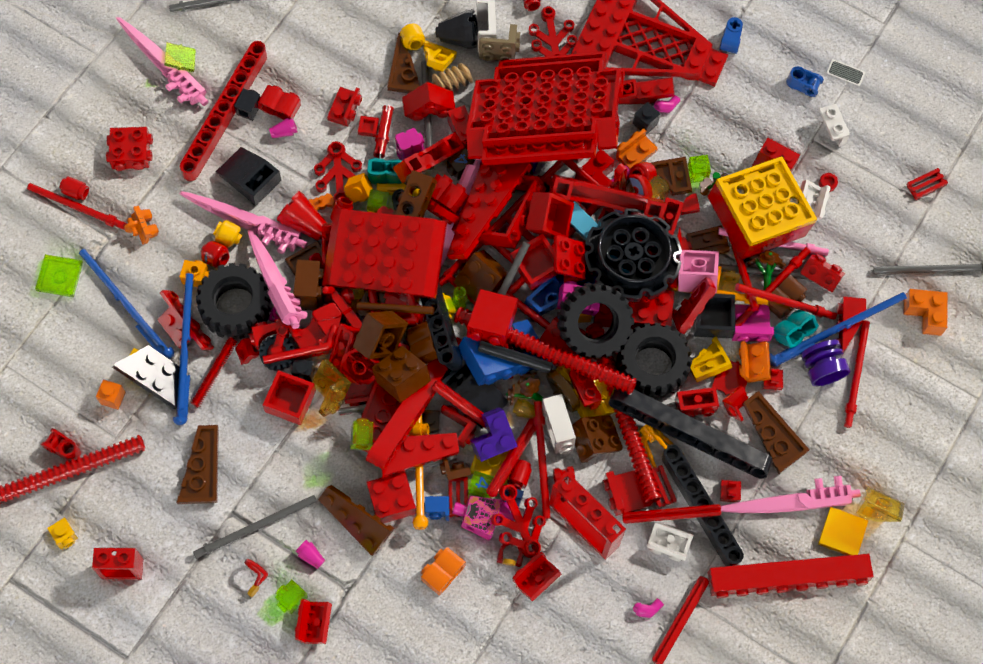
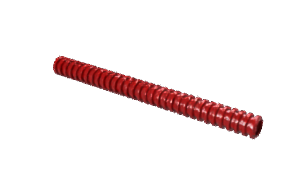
[454,307,637,395]
[586,323,662,503]
[0,435,146,504]

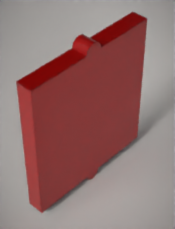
[711,360,747,395]

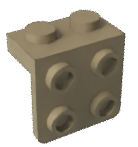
[479,24,520,61]

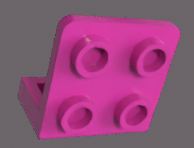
[732,304,774,342]

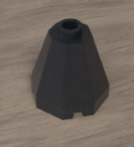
[435,9,479,49]

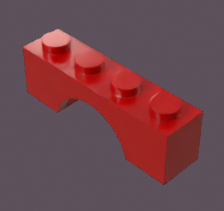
[393,132,465,184]

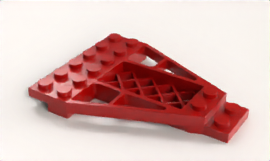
[571,0,728,87]

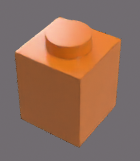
[96,379,126,410]

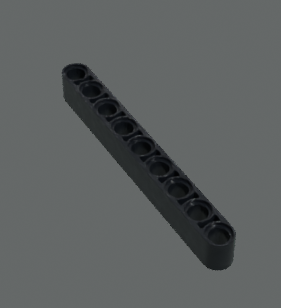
[608,387,773,479]

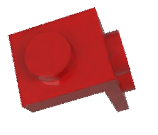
[441,405,476,449]

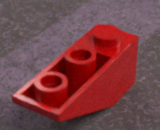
[836,296,866,353]

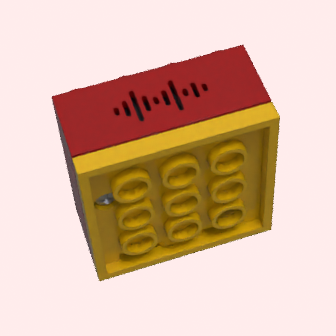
[708,156,817,260]

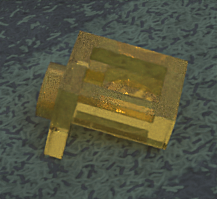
[718,271,741,302]

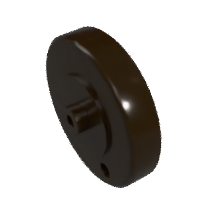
[546,369,581,413]

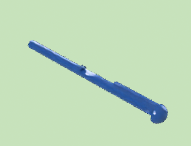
[79,249,174,359]
[172,273,194,426]
[769,292,907,367]

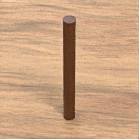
[356,302,434,315]

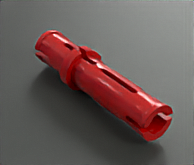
[373,105,394,158]

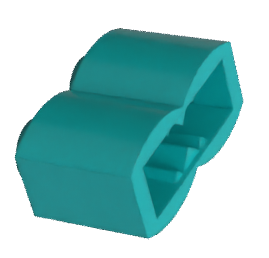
[367,158,403,185]
[774,310,819,348]

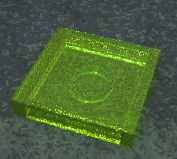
[35,254,83,297]

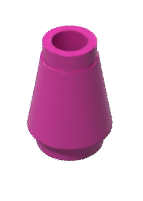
[269,118,298,139]
[295,540,326,569]

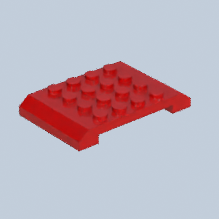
[322,209,447,299]

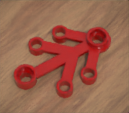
[528,6,578,56]
[314,141,362,203]
[491,484,546,558]

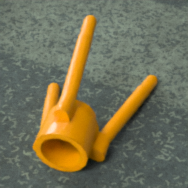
[639,425,684,468]

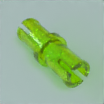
[452,287,467,311]

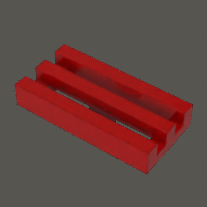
[906,168,948,200]
[651,465,677,509]
[448,477,468,517]

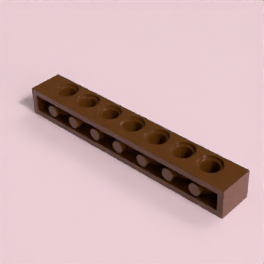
[357,170,438,317]

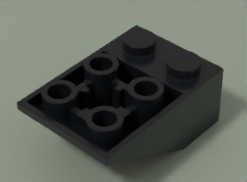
[215,147,282,206]
[441,360,509,429]

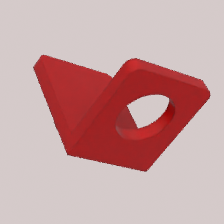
[722,386,748,422]

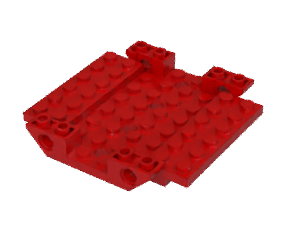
[466,51,625,166]

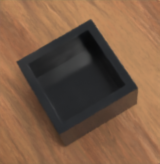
[694,294,735,338]

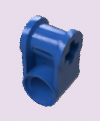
[719,17,743,54]
[786,66,824,97]

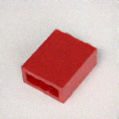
[467,289,518,347]

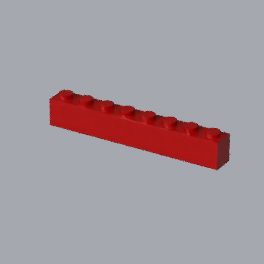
[707,553,874,598]

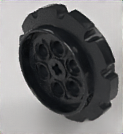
[584,209,682,302]

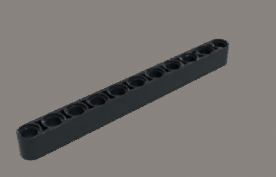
[391,189,463,371]

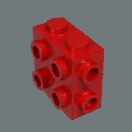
[106,127,153,171]

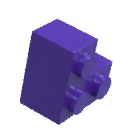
[470,407,518,462]

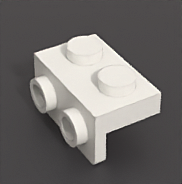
[819,104,850,147]
[800,180,830,220]
[647,521,693,562]

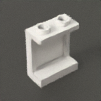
[476,0,496,52]

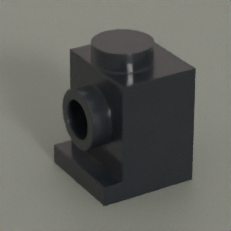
[291,358,315,382]

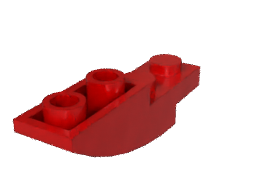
[601,77,675,105]

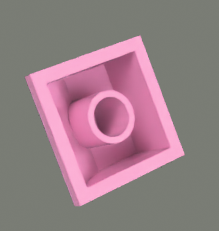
[678,250,719,293]

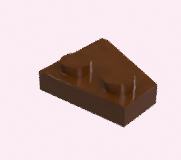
[651,157,692,195]

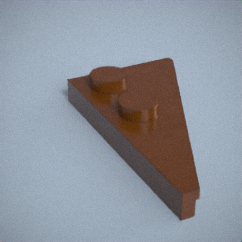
[387,32,420,93]

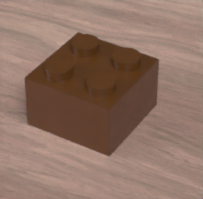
[454,250,508,302]
[293,260,325,311]
[353,311,408,359]
[372,346,431,403]

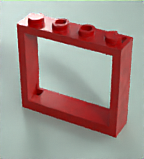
[451,175,546,249]
[549,472,626,560]

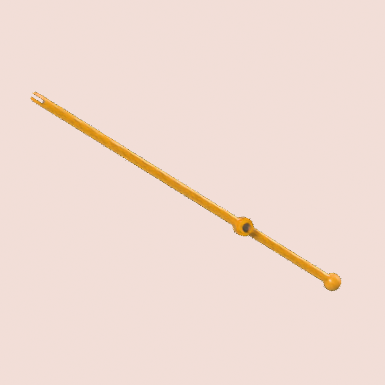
[408,296,429,530]

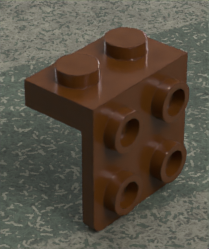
[572,415,623,463]

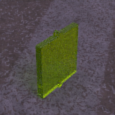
[164,42,196,72]

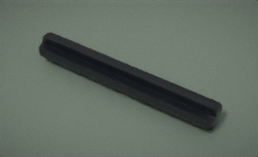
[478,340,553,373]

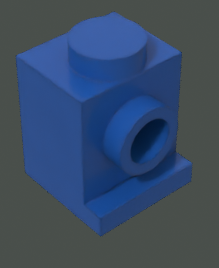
[424,496,449,521]

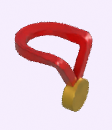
[497,544,523,567]
[244,559,268,597]

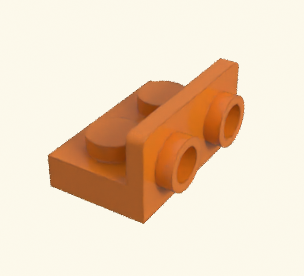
[615,129,658,170]
[739,341,771,383]

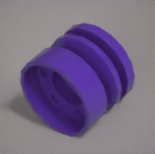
[801,340,851,387]

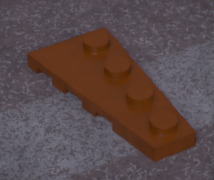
[743,391,810,475]
[176,425,219,504]
[318,485,395,556]

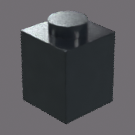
[234,88,260,121]
[633,102,660,134]

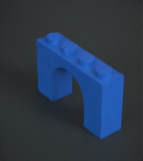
[459,319,548,386]

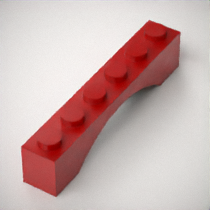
[549,174,666,222]

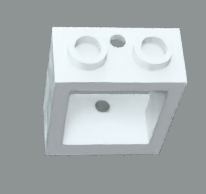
[542,394,576,455]

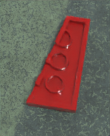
[381,433,459,478]

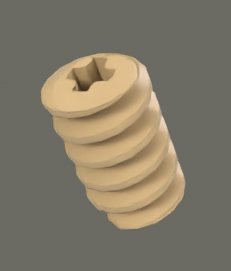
[432,63,473,91]

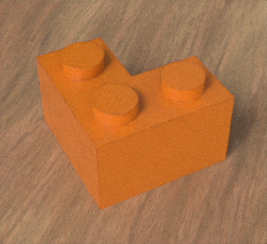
[904,289,948,336]

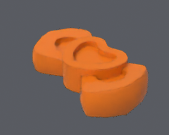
[309,193,335,211]

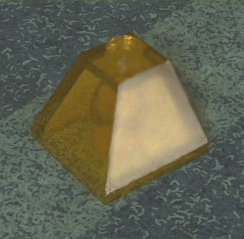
[856,486,905,522]

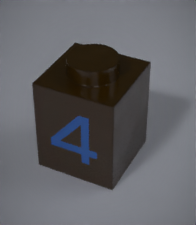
[446,148,475,181]

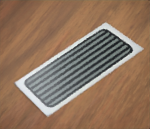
[826,59,866,86]

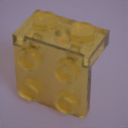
[312,359,351,417]

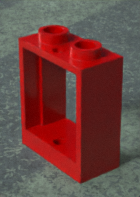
[92,548,144,579]

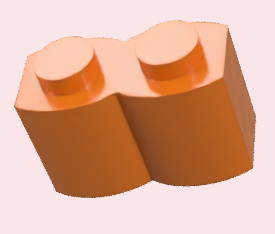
[421,547,466,596]

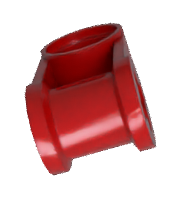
[40,428,81,462]

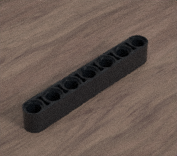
[662,444,744,566]

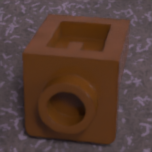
[439,458,471,480]

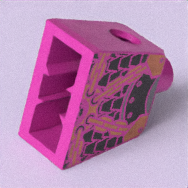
[452,496,502,540]

